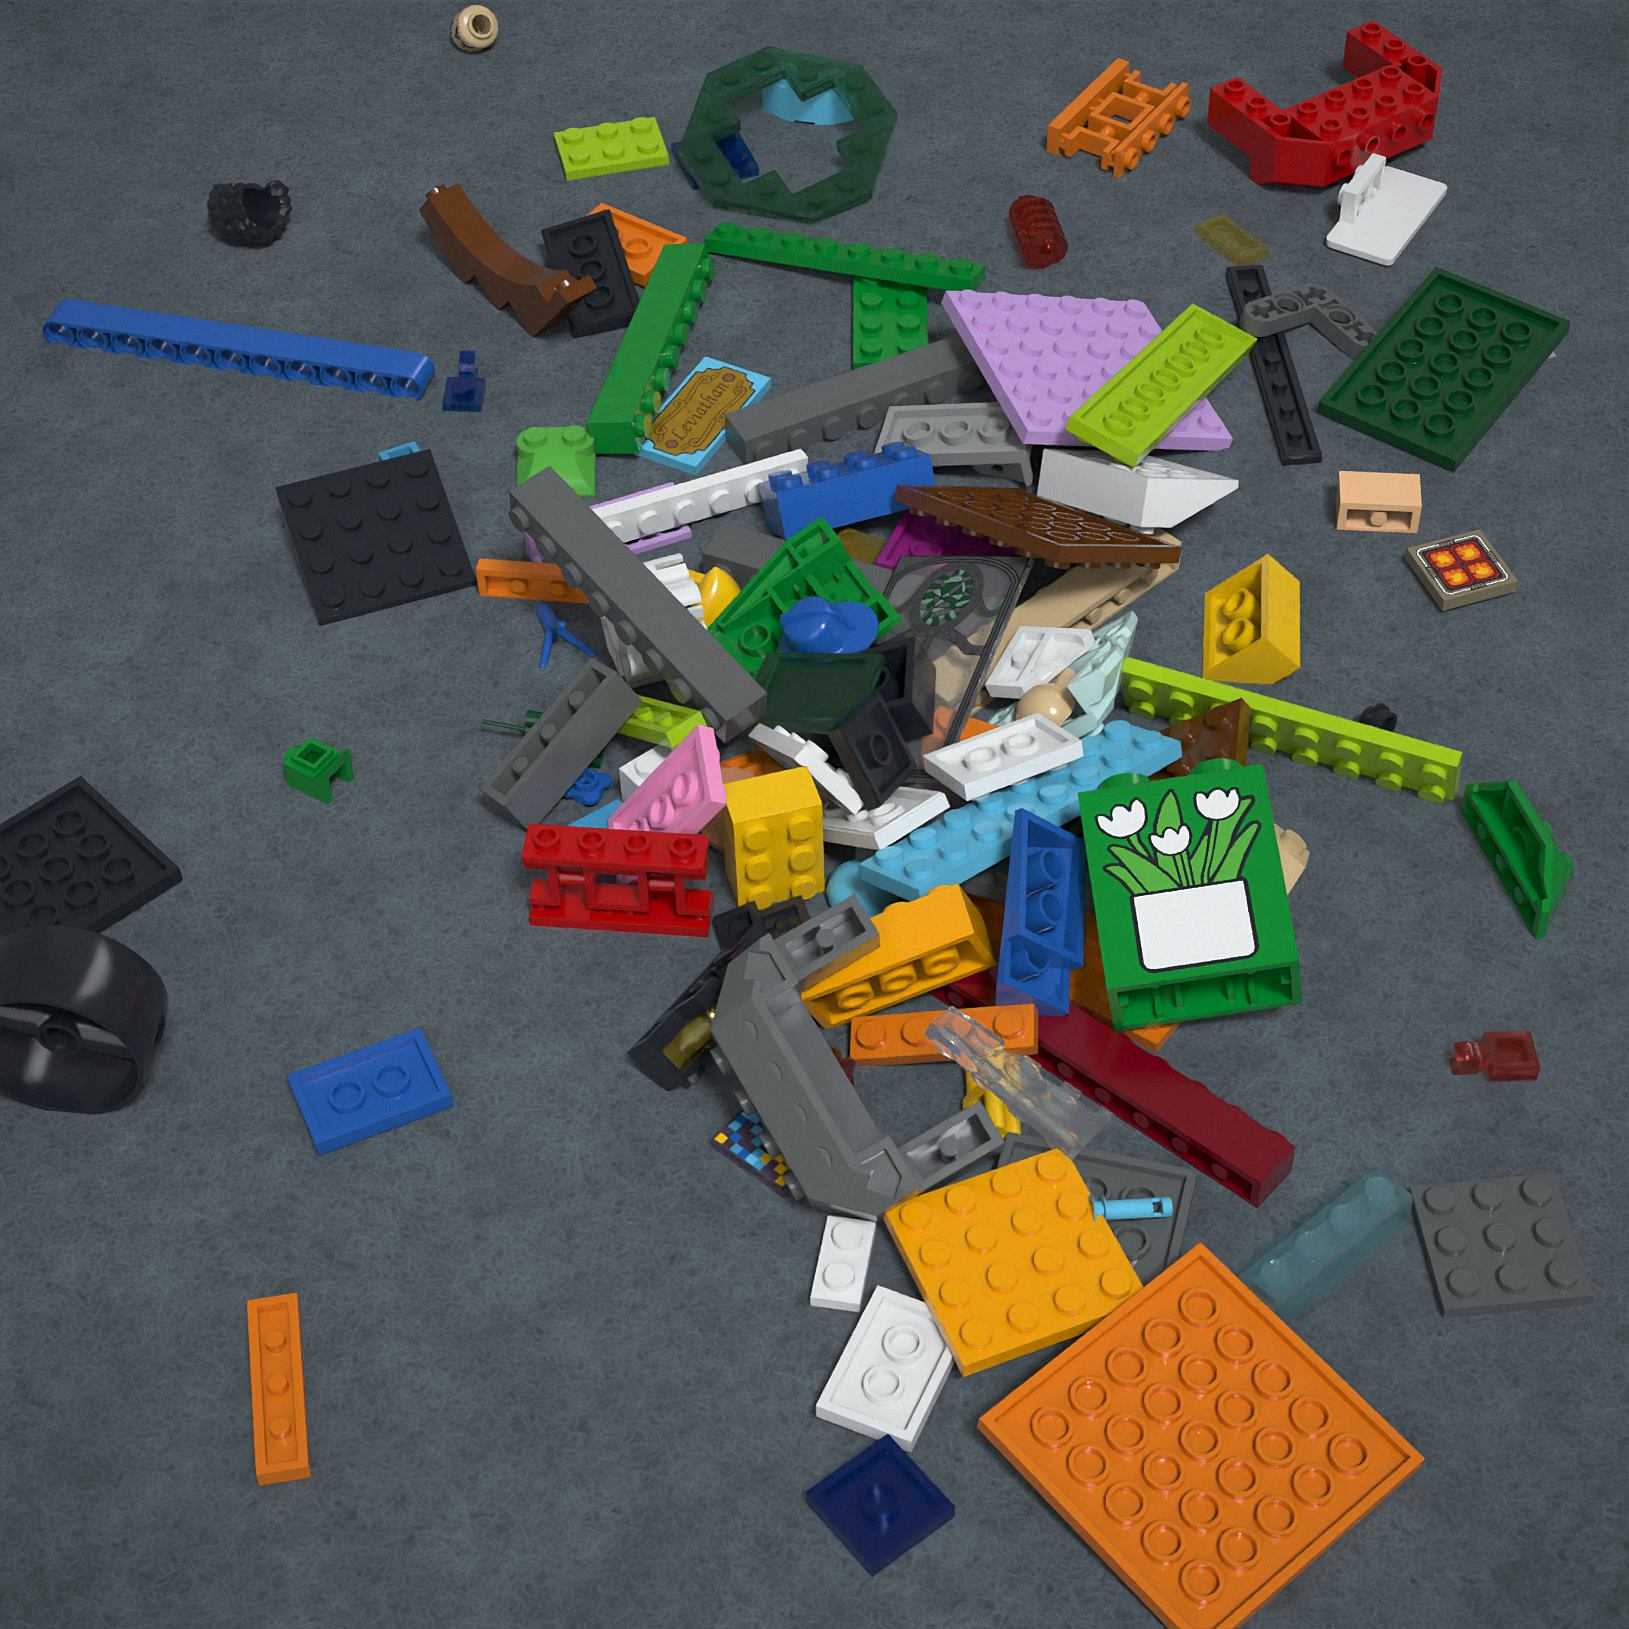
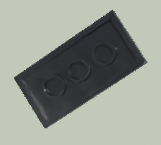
[541,209,640,338]

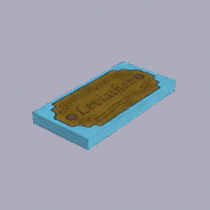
[634,356,771,476]

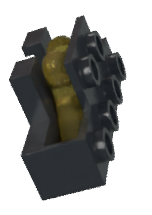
[627,920,775,1091]

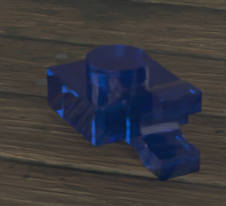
[442,351,486,412]

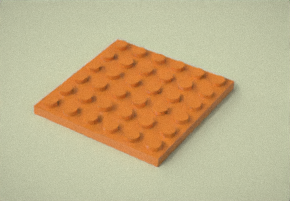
[977,1242,1425,1629]

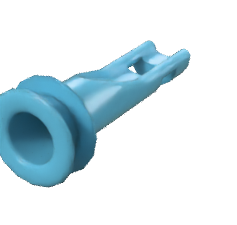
[1088,1194,1173,1222]

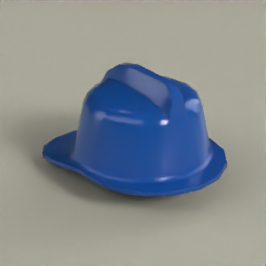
[780,596,879,665]

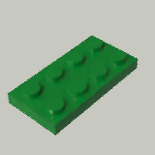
[853,275,928,370]

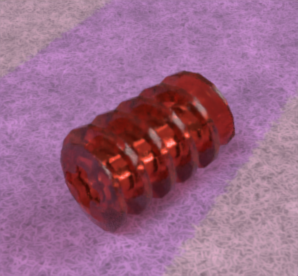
[1009,195,1068,269]

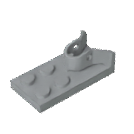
[874,402,1034,486]

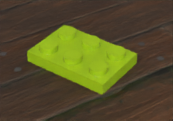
[554,117,669,181]

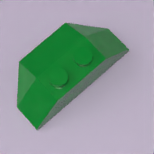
[1460,780,1573,940]

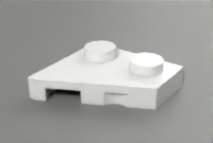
[985,626,1096,699]

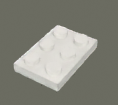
[923,713,1084,801]
[748,723,864,815]
[816,1285,955,1453]

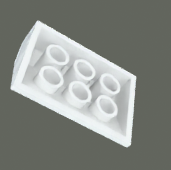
[1037,449,1239,534]

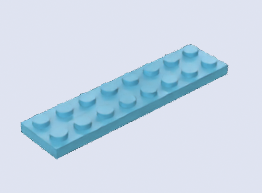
[858,720,1182,901]

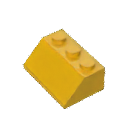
[1202,554,1300,684]

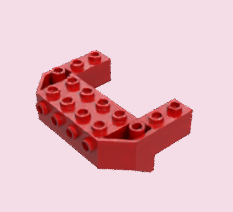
[1207,20,1442,187]

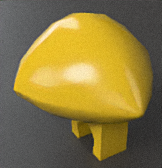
[688,567,741,625]

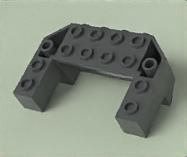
[709,894,1005,1224]

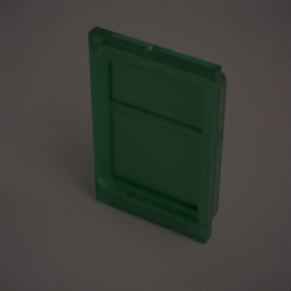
[751,652,886,734]

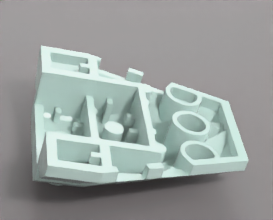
[987,610,1138,738]

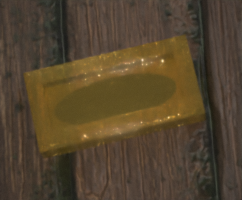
[1194,213,1269,266]

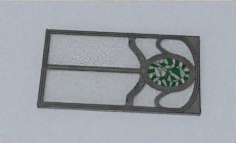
[826,555,1034,784]

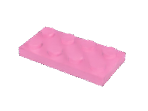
[608,725,726,885]

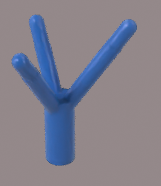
[536,603,598,668]

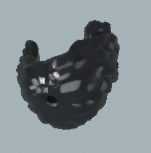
[207,180,292,246]

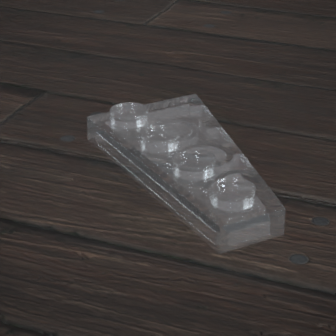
[924,1006,1115,1161]

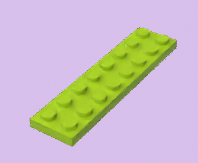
[1065,303,1257,468]
[1121,657,1462,804]

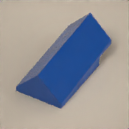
[996,808,1085,1016]

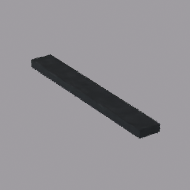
[1226,265,1322,466]

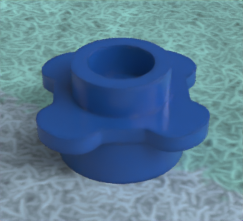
[563,767,612,805]

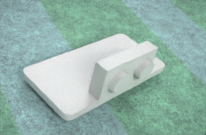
[1326,153,1447,266]

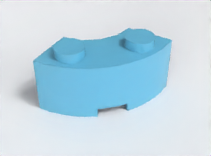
[761,65,856,125]

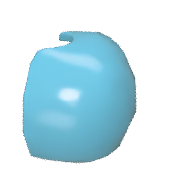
[825,859,898,917]

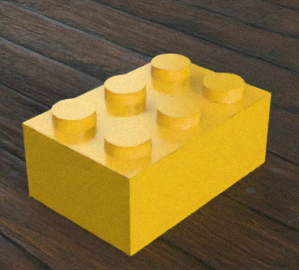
[721,766,825,910]

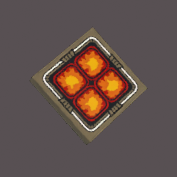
[1405,529,1518,611]

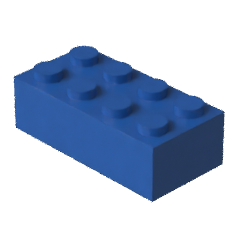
[758,441,936,540]

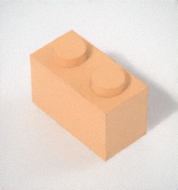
[1335,471,1422,533]

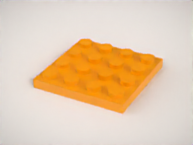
[883,1146,1143,1377]

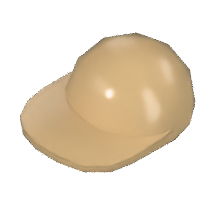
[1016,668,1077,726]

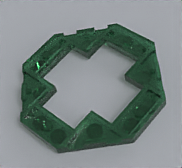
[679,46,897,225]

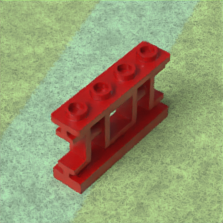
[521,824,714,938]

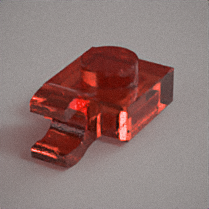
[1449,1031,1541,1081]

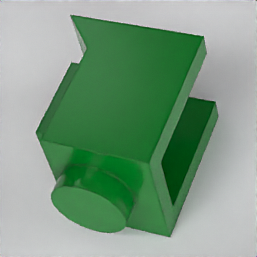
[283,737,355,805]

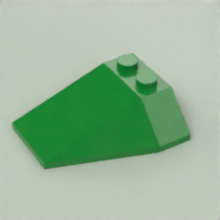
[707,516,903,684]

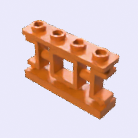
[1047,58,1192,178]

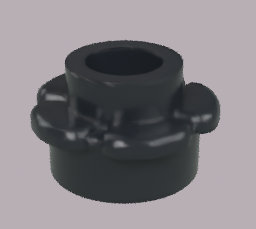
[1358,703,1397,732]

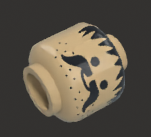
[450,5,499,52]

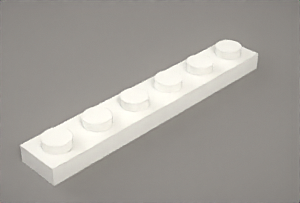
[592,449,808,543]

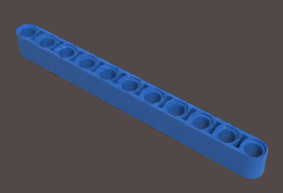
[42,299,435,401]

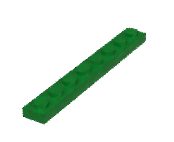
[704,222,986,291]

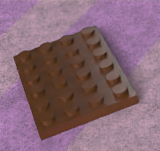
[894,485,1182,569]

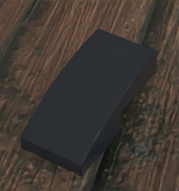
[713,895,811,949]

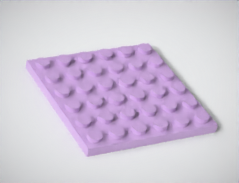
[941,290,1233,451]

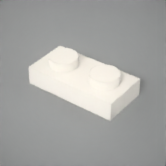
[810,1215,876,1312]

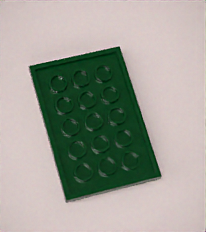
[1318,267,1571,472]

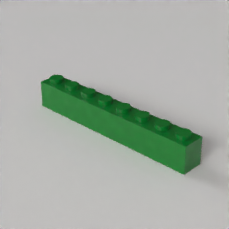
[587,243,715,454]

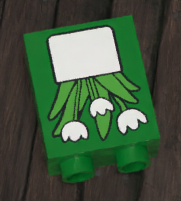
[1078,758,1302,1031]

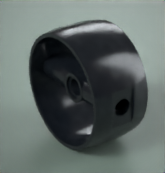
[0,925,169,1114]

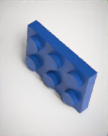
[286,1028,454,1156]

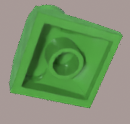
[516,425,596,498]

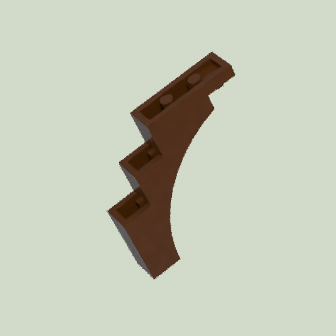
[419,183,597,337]

